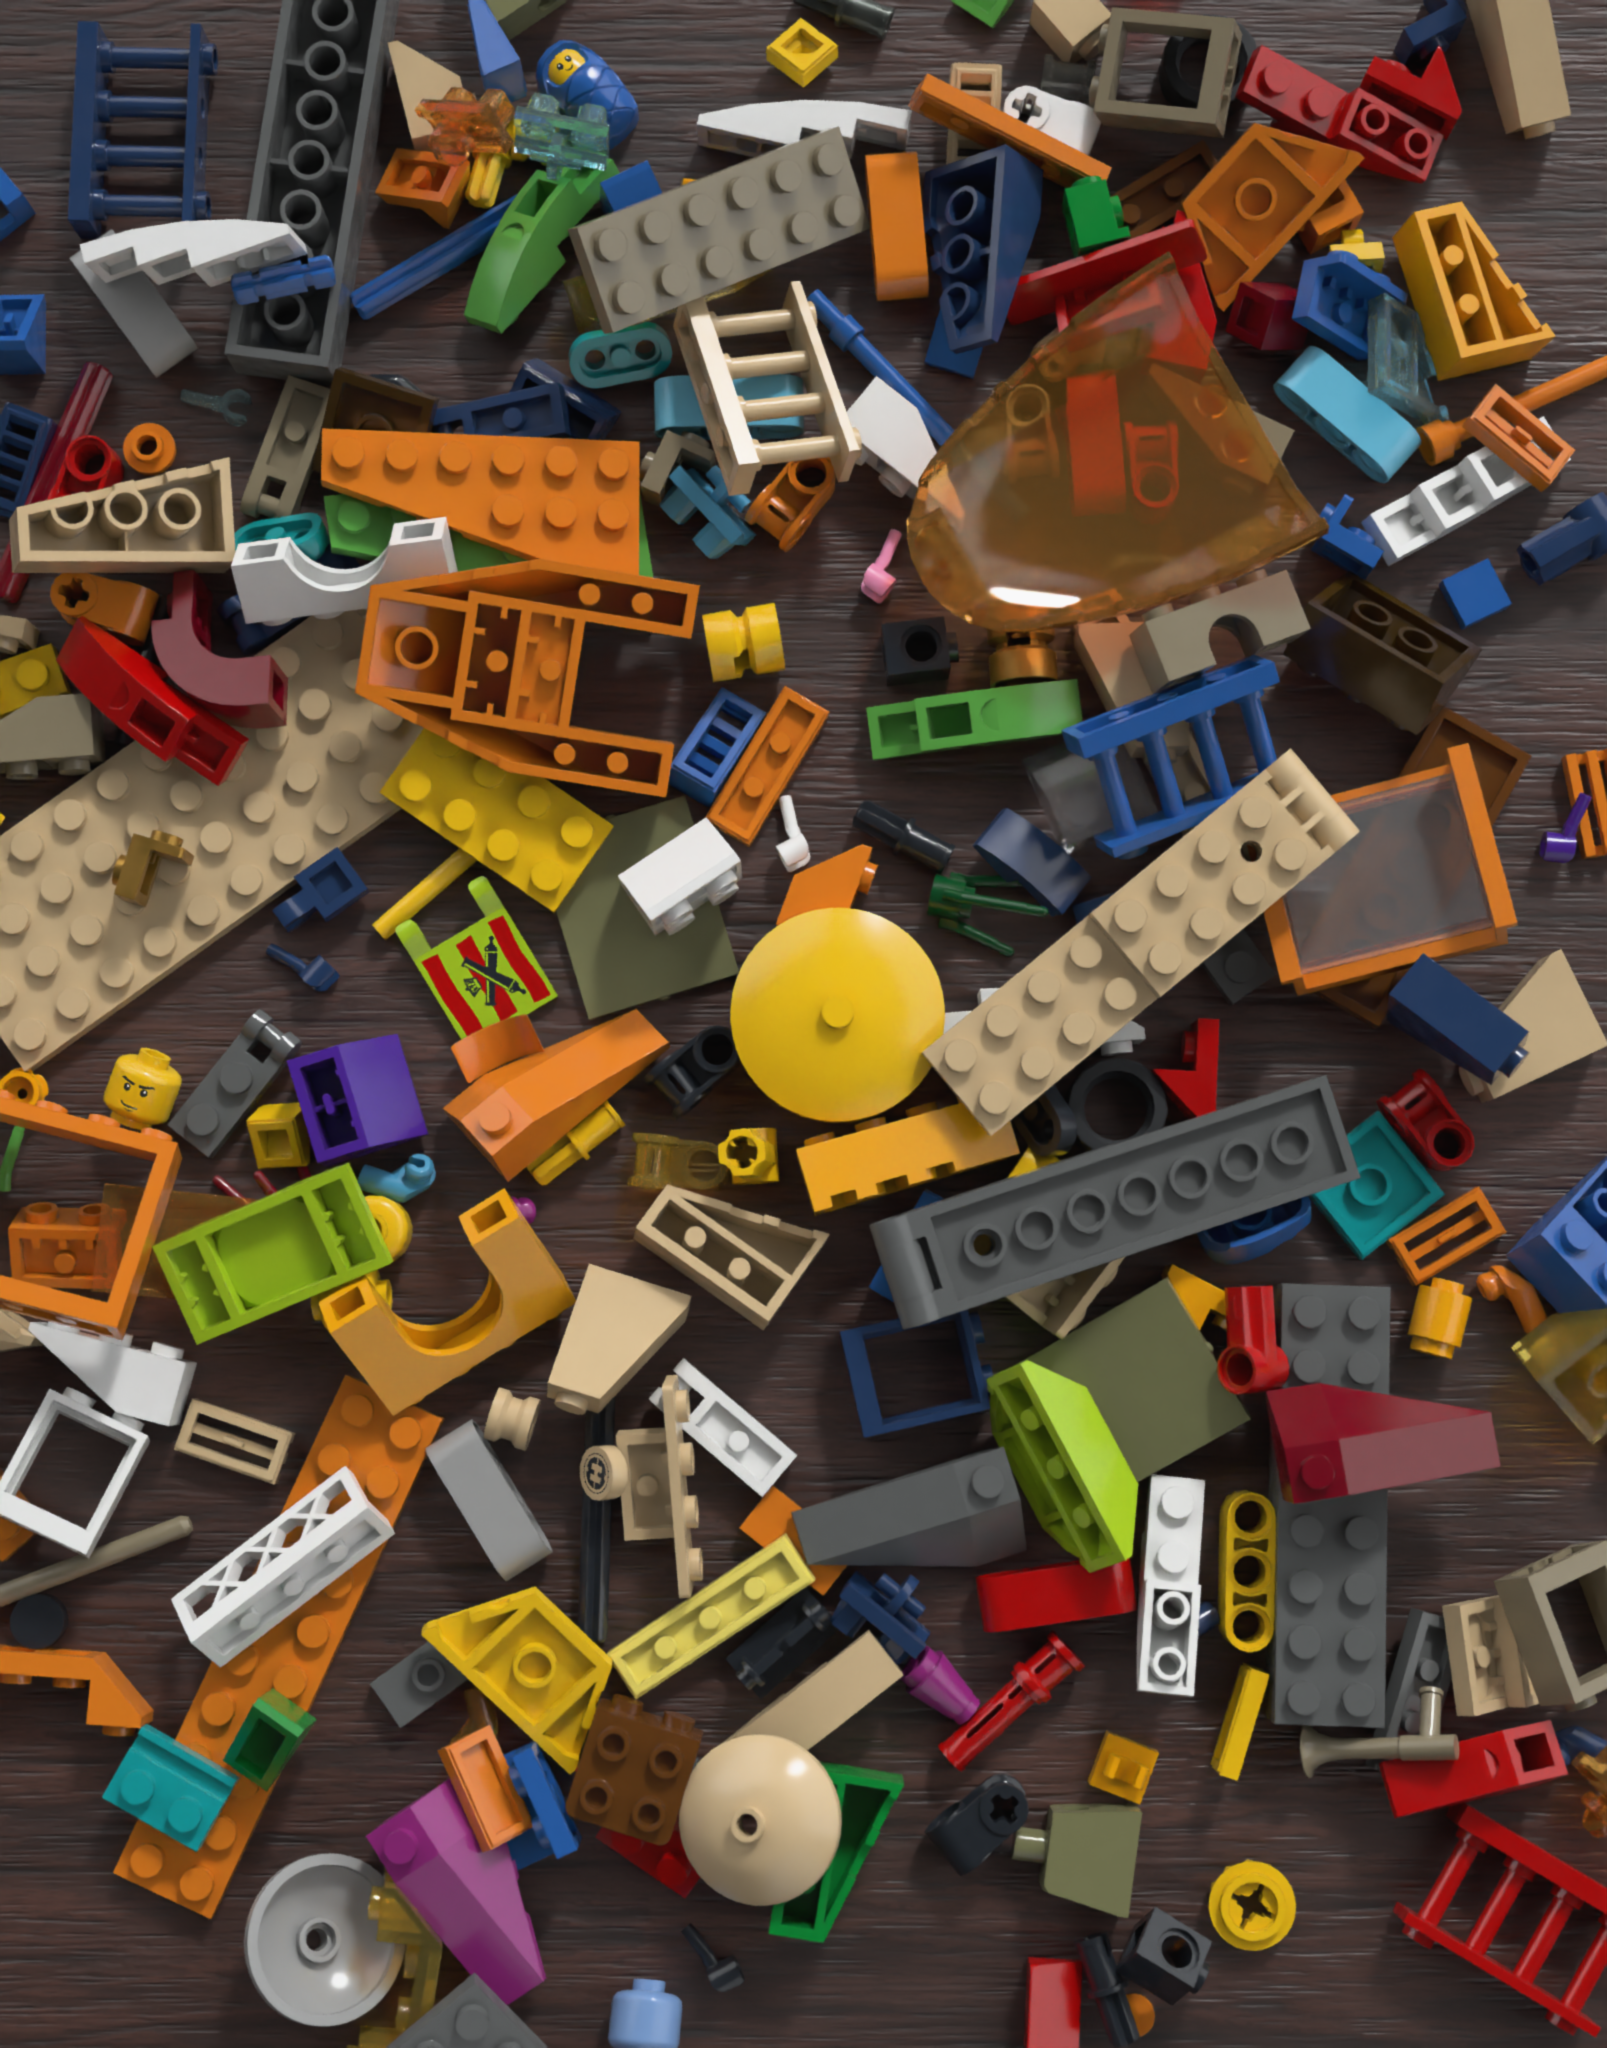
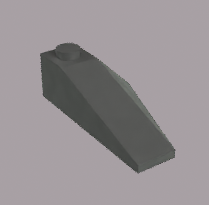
[791,1447,1027,1567]

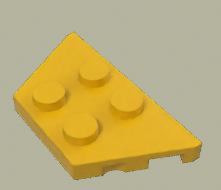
[421,1586,612,1775]

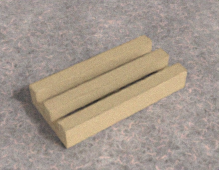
[174,1398,296,1485]

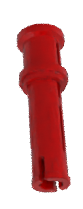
[938,1630,1086,1772]

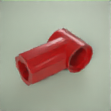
[1217,1286,1289,1395]

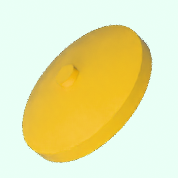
[730,908,945,1123]

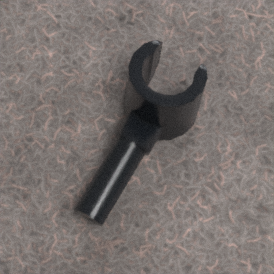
[681,1923,745,1992]

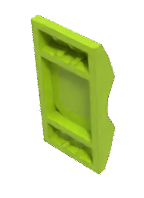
[152,1162,393,1345]

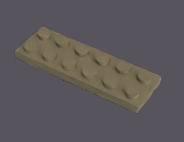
[568,126,871,334]

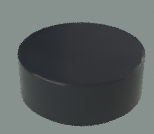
[10,1593,68,1649]

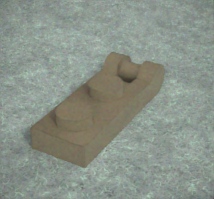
[240,375,330,518]

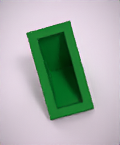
[223,1689,317,1792]

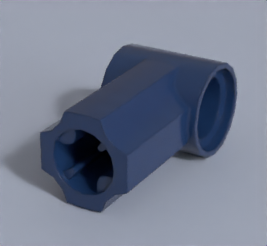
[1517,492,1607,586]

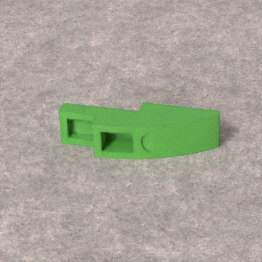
[464,150,620,334]
[866,679,1083,761]

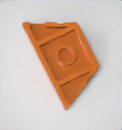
[1181,123,1364,312]

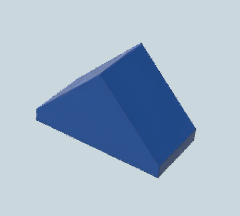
[0,294,46,375]

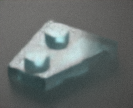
[1367,293,1449,424]

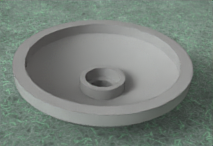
[244,1853,406,2026]

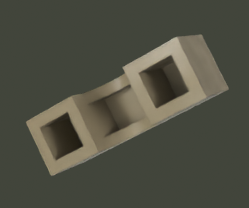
[1129,569,1311,694]

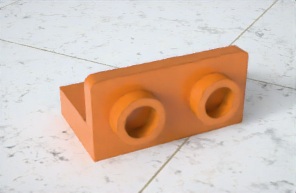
[8,1202,127,1289]

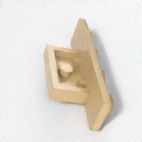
[616,1375,703,1598]

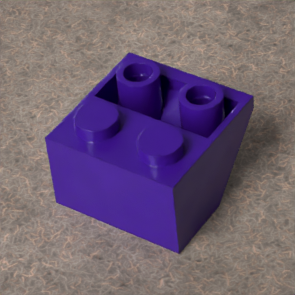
[287,1034,429,1167]

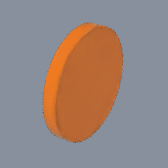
[1126,1993,1155,2037]

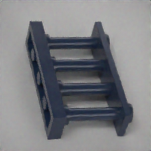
[68,21,218,239]

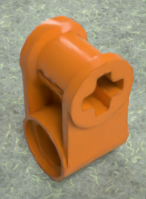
[744,457,835,552]
[50,573,159,646]

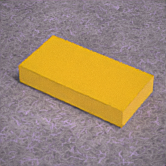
[1210,1663,1270,1781]

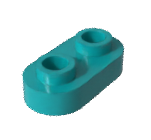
[569,321,672,388]
[234,513,330,561]

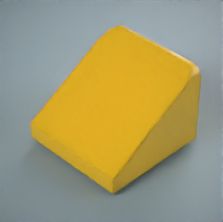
[246,1102,310,1169]

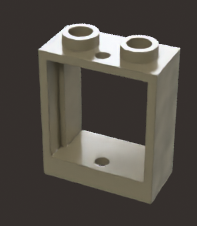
[1089,7,1242,138]
[1494,1540,1607,1712]

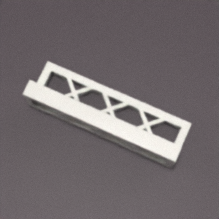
[171,1466,395,1668]

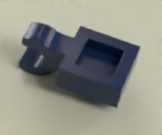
[272,847,370,933]

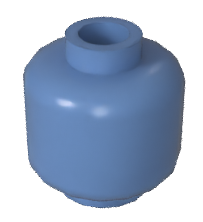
[608,1979,683,2048]

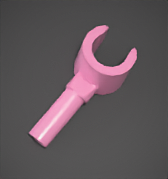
[861,529,902,604]

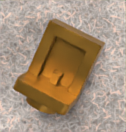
[112,830,195,908]

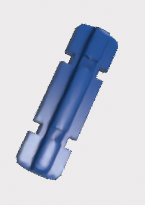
[231,255,336,305]

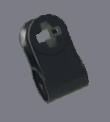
[643,1025,741,1120]
[925,1773,1029,1876]

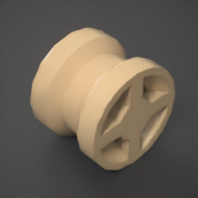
[484,1387,541,1451]

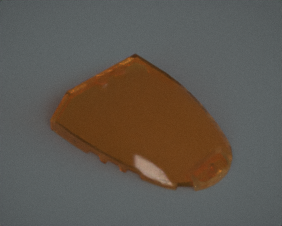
[907,252,1330,632]

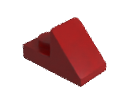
[1359,46,1462,140]
[1151,1018,1220,1119]

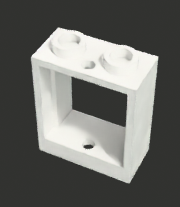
[0,1387,150,1558]

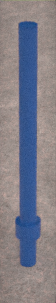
[807,289,1031,525]

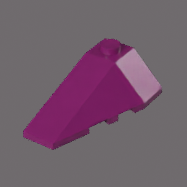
[366,1778,546,2005]

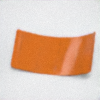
[451,1014,544,1083]

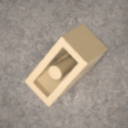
[388,40,482,154]

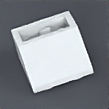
[618,818,742,936]

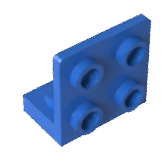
[503,1740,582,1870]

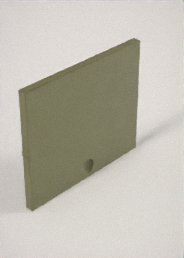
[556,795,739,1020]
[1013,1277,1252,1482]

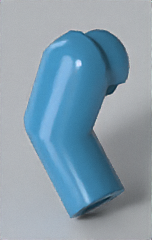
[358,1154,436,1203]

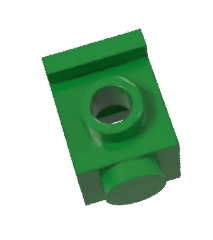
[1062,176,1131,258]

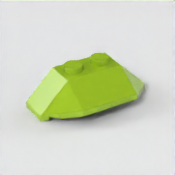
[986,1360,1138,1573]

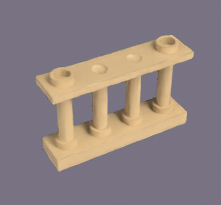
[673,281,862,496]

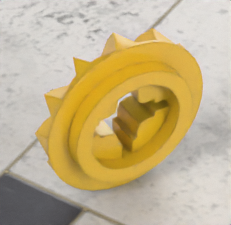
[1207,1859,1296,1951]

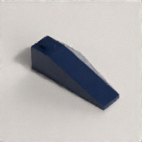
[922,144,1043,354]

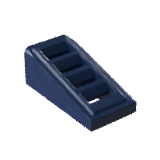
[0,402,58,519]

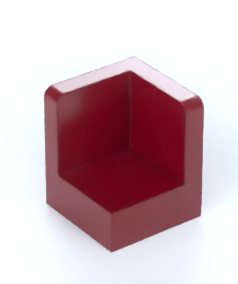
[1225,281,1308,350]

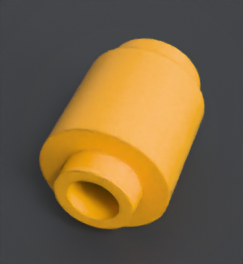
[1407,1277,1473,1360]

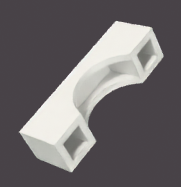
[231,517,458,626]

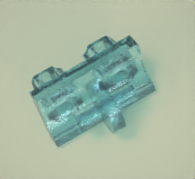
[514,92,610,181]

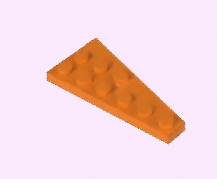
[321,428,640,575]

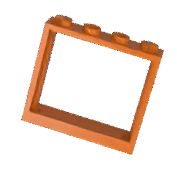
[0,1089,182,1341]

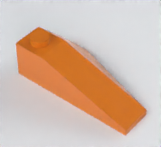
[442,1009,671,1182]

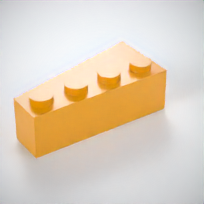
[796,1096,1020,1216]

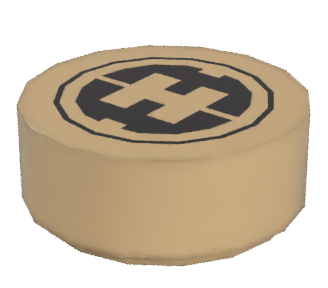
[580,1445,628,1501]

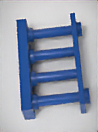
[1061,655,1280,859]

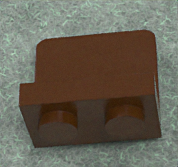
[566,1694,704,1845]

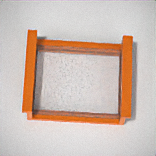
[1247,743,1518,996]

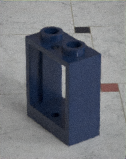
[839,1309,993,1438]

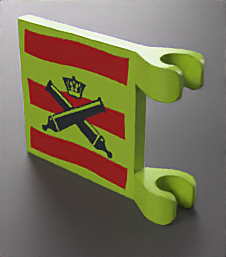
[395,876,558,1040]

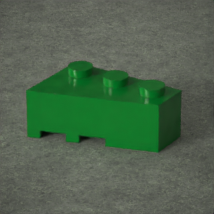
[769,1760,904,1943]

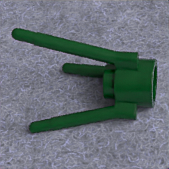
[927,872,1048,957]

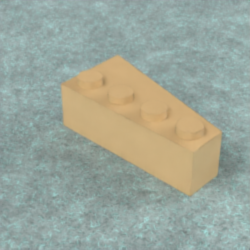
[9,457,235,573]

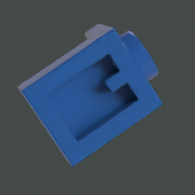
[1311,494,1384,580]

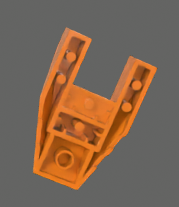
[355,558,700,797]

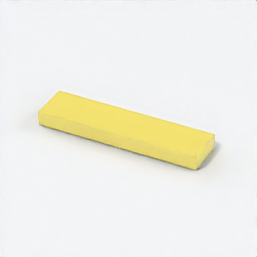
[607,1533,816,1700]

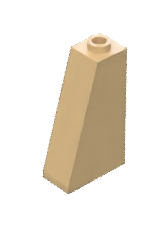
[1466,0,1571,139]

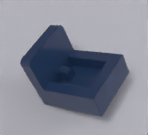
[1394,0,1468,66]

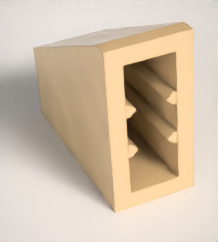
[1073,622,1190,765]
[1459,949,1607,1103]
[547,1264,691,1415]

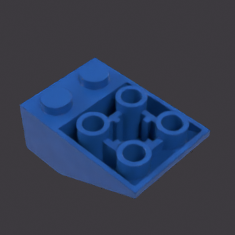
[1506,1156,1607,1335]

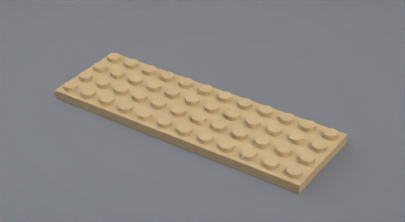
[0,609,423,1072]

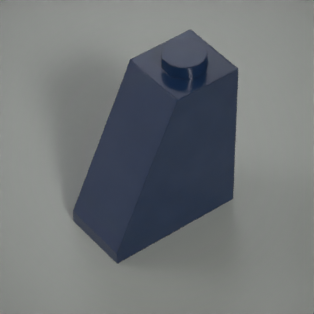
[1386,953,1529,1085]

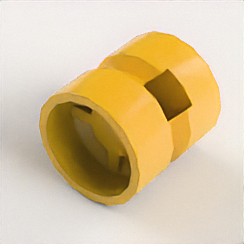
[702,603,785,682]

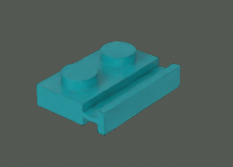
[102,1724,241,1852]

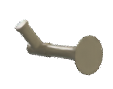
[1300,1686,1459,1778]

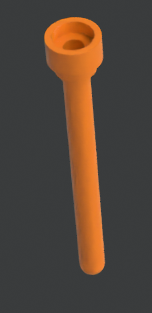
[1416,355,1607,466]

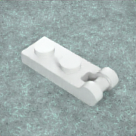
[649,1358,797,1497]

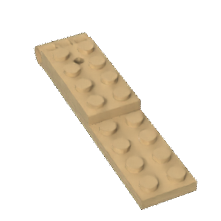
[921,748,1360,1136]

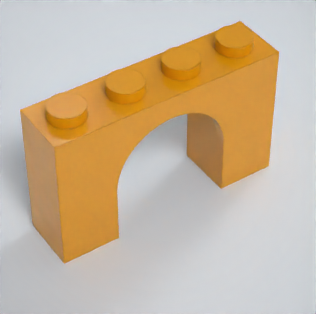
[318,1188,576,1416]

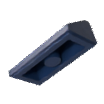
[509,358,621,440]

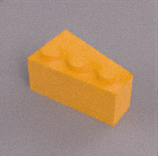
[1392,201,1555,381]

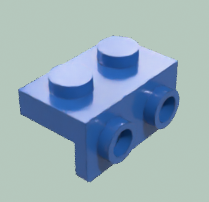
[1292,250,1408,360]

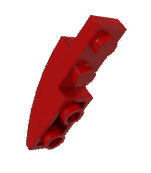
[1235,45,1444,184]
[56,616,250,786]

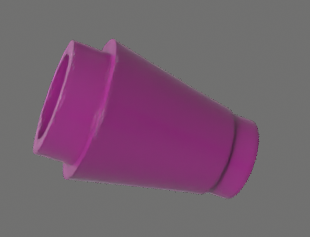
[899,1646,980,1725]

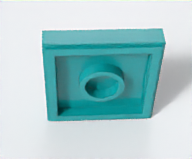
[1308,1111,1445,1260]

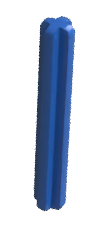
[350,194,517,320]

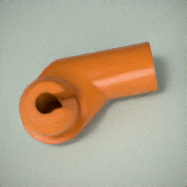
[1476,1265,1549,1333]

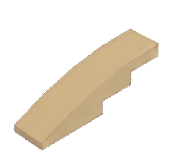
[699,1630,903,1762]

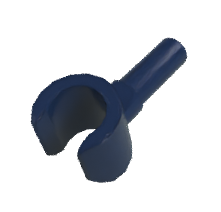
[266,943,340,992]

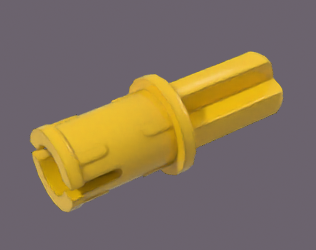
[465,105,517,209]
[527,1100,626,1186]

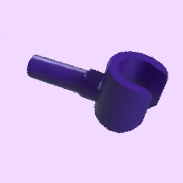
[1539,792,1592,863]

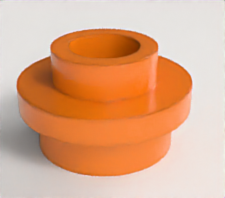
[123,423,176,476]

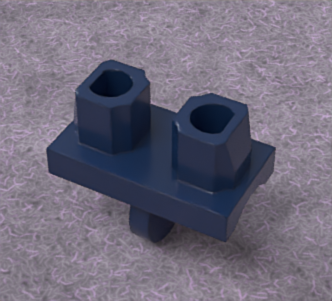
[830,1570,931,1666]

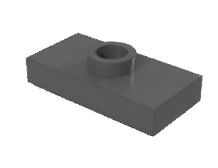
[370,1642,468,1728]

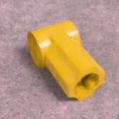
[718,1128,779,1185]

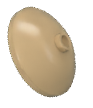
[679,1734,842,1906]

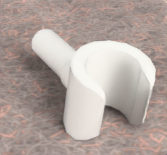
[776,795,811,872]

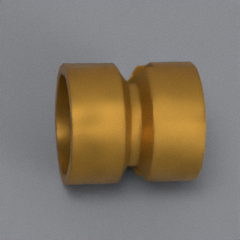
[986,604,1058,688]

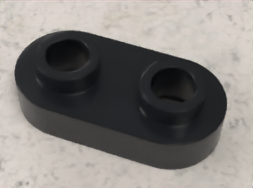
[1011,1085,1077,1156]

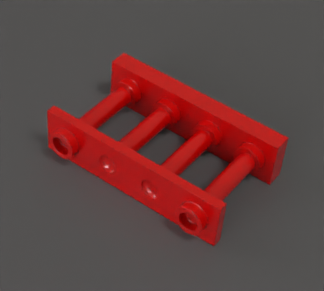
[1392,1803,1607,2038]

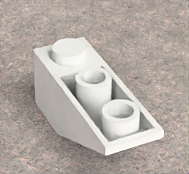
[847,376,964,534]
[28,1322,197,1426]

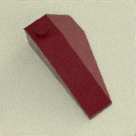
[1264,1383,1501,1504]

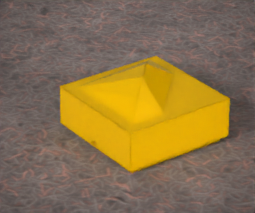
[766,18,838,88]

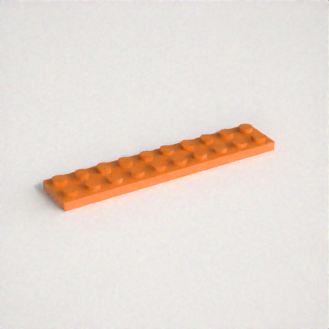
[113,1374,445,1919]

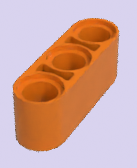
[865,151,929,302]

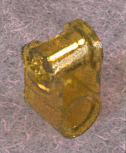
[627,1133,731,1192]

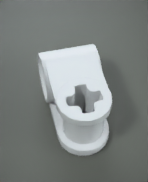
[1003,86,1101,156]

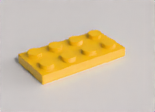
[379,728,614,913]

